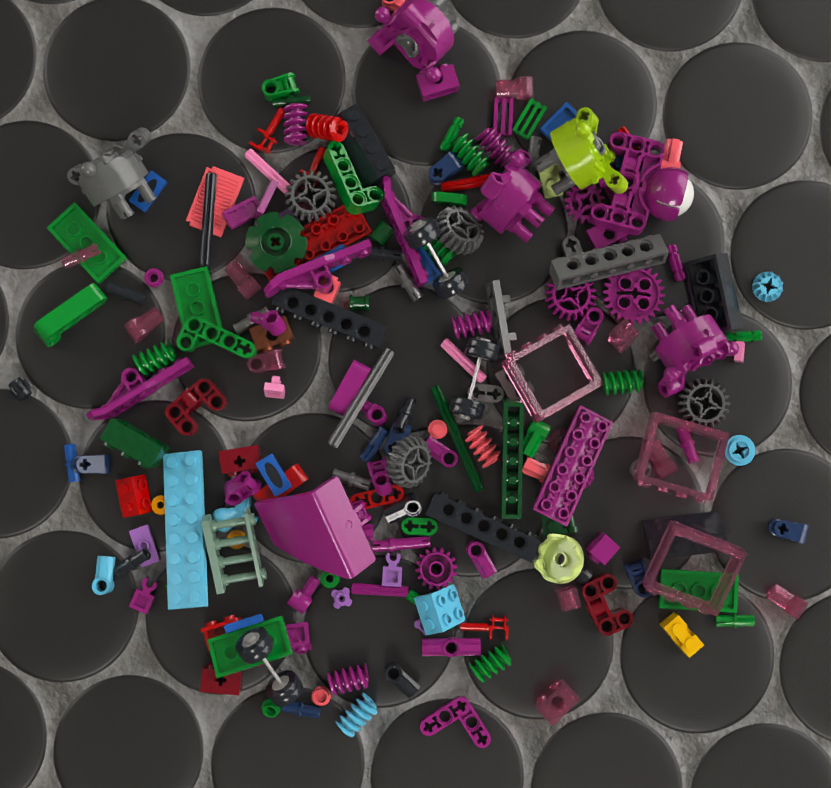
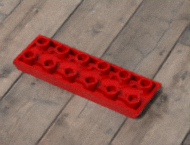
[264,201,372,282]

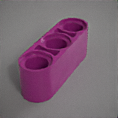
[328,360,371,416]

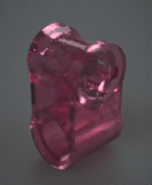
[247,349,286,374]

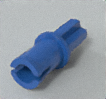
[64,443,81,482]

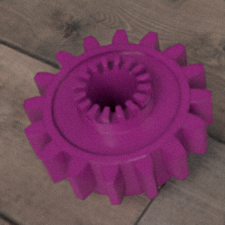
[415,547,458,590]

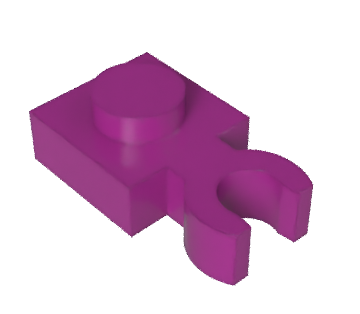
[129,577,158,614]

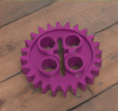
[602,268,665,326]

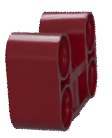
[165,379,228,436]
[580,572,634,636]

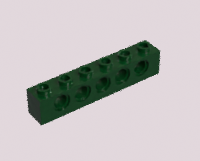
[501,399,524,519]

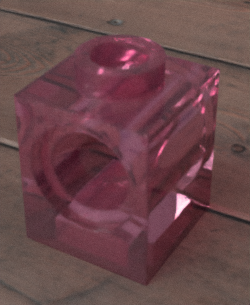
[607,319,639,353]
[555,585,582,612]

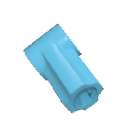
[92,556,116,595]

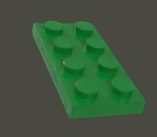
[47,202,128,284]
[170,266,223,348]
[658,568,739,613]
[207,616,293,678]

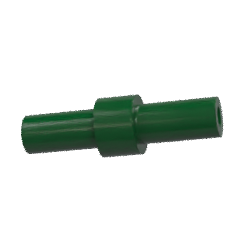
[272,95,311,107]

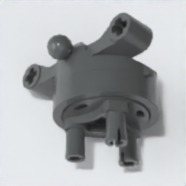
[67,127,156,219]

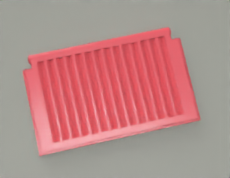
[186,166,245,238]

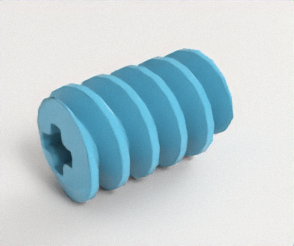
[335,693,377,737]

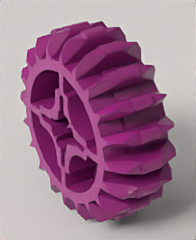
[545,269,597,321]

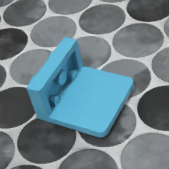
[414,584,465,635]

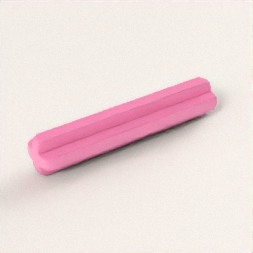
[441,339,487,383]

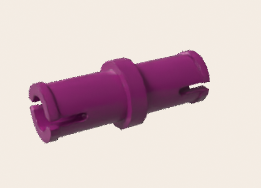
[675,424,700,464]

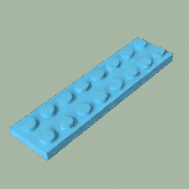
[163,450,208,610]

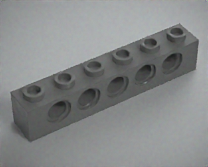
[549,234,669,290]

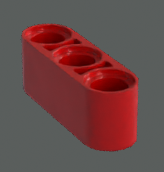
[252,463,309,502]

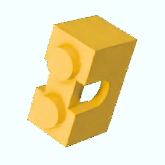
[659,612,704,658]

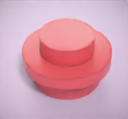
[428,420,447,439]
[312,686,331,706]

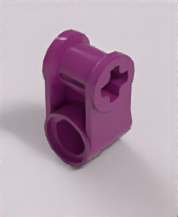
[572,307,603,345]
[367,457,392,496]
[224,471,261,506]

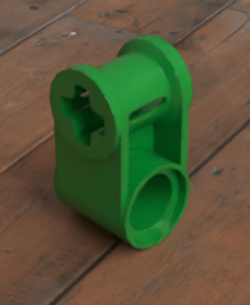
[262,73,300,102]

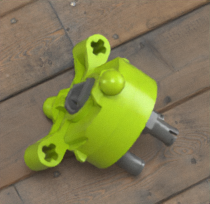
[535,107,628,195]

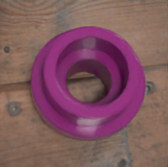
[144,268,164,288]

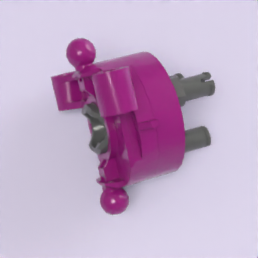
[367,0,460,83]

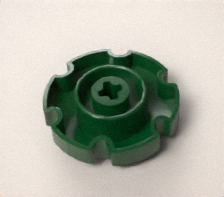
[245,212,308,275]

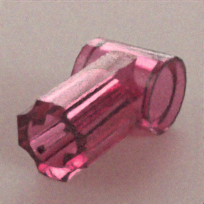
[496,76,534,100]
[224,260,262,300]
[124,307,166,343]
[643,439,678,480]
[766,584,808,619]

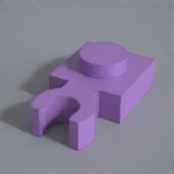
[382,552,402,587]

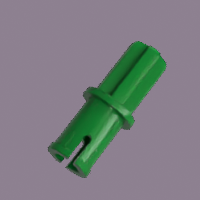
[715,613,755,629]

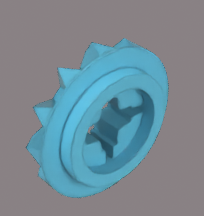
[752,272,783,302]
[723,435,755,466]

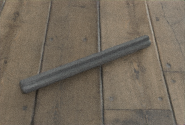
[328,348,394,448]

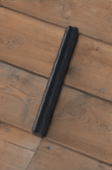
[199,173,217,267]

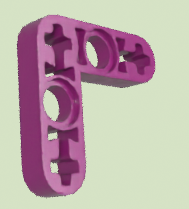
[420,696,491,748]

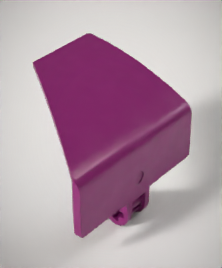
[254,476,376,579]

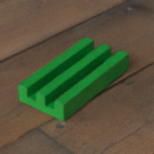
[512,98,547,141]

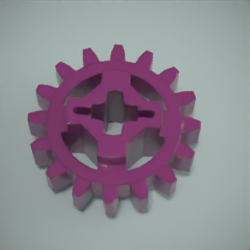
[563,185,606,224]

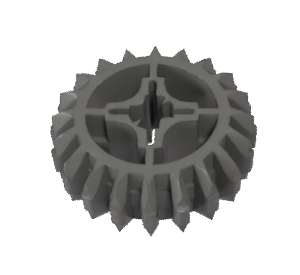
[285,170,337,222]
[435,206,484,255]
[677,378,731,430]
[386,436,432,488]

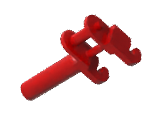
[248,107,285,154]
[299,146,326,194]
[460,615,509,640]

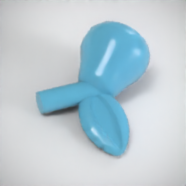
[212,496,258,533]

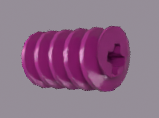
[283,103,308,146]
[474,127,516,167]
[451,309,492,339]
[327,663,370,695]

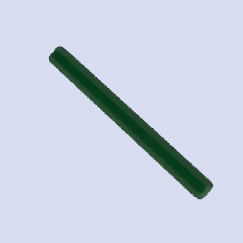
[431,385,484,492]

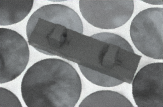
[485,280,517,359]

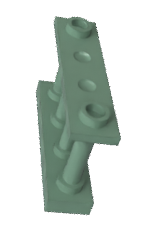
[201,507,267,594]

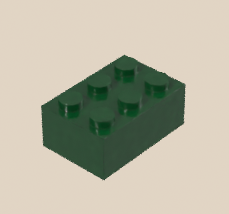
[99,418,170,469]

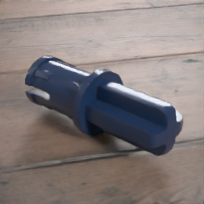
[360,425,389,462]
[281,702,321,719]

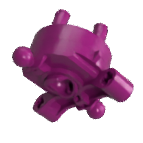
[469,149,555,243]
[651,304,739,397]

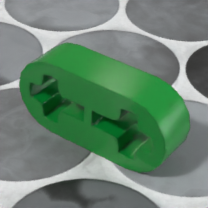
[431,192,467,207]
[401,517,438,536]

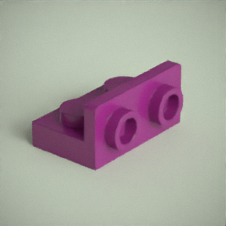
[286,622,312,654]

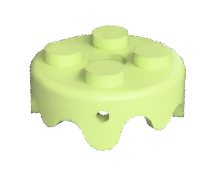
[533,534,584,584]

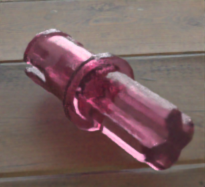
[61,243,101,268]

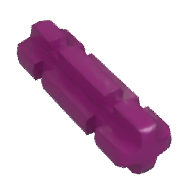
[667,244,685,282]

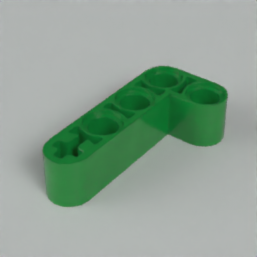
[323,141,384,215]
[34,283,107,347]
[176,316,258,359]

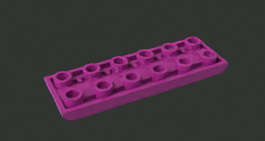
[532,405,613,527]

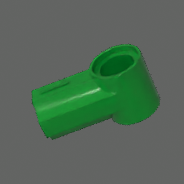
[523,417,551,458]

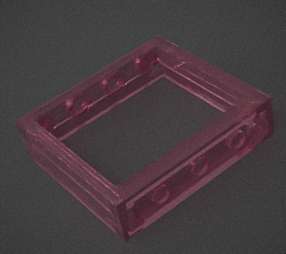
[501,324,604,423]
[633,412,730,504]
[642,520,747,616]

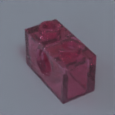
[535,678,581,726]

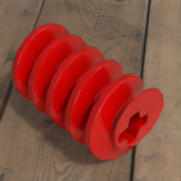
[306,113,348,142]

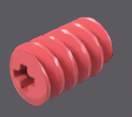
[464,424,501,468]

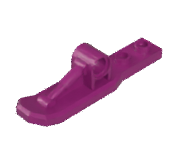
[380,175,428,288]
[263,239,372,298]
[86,357,194,421]

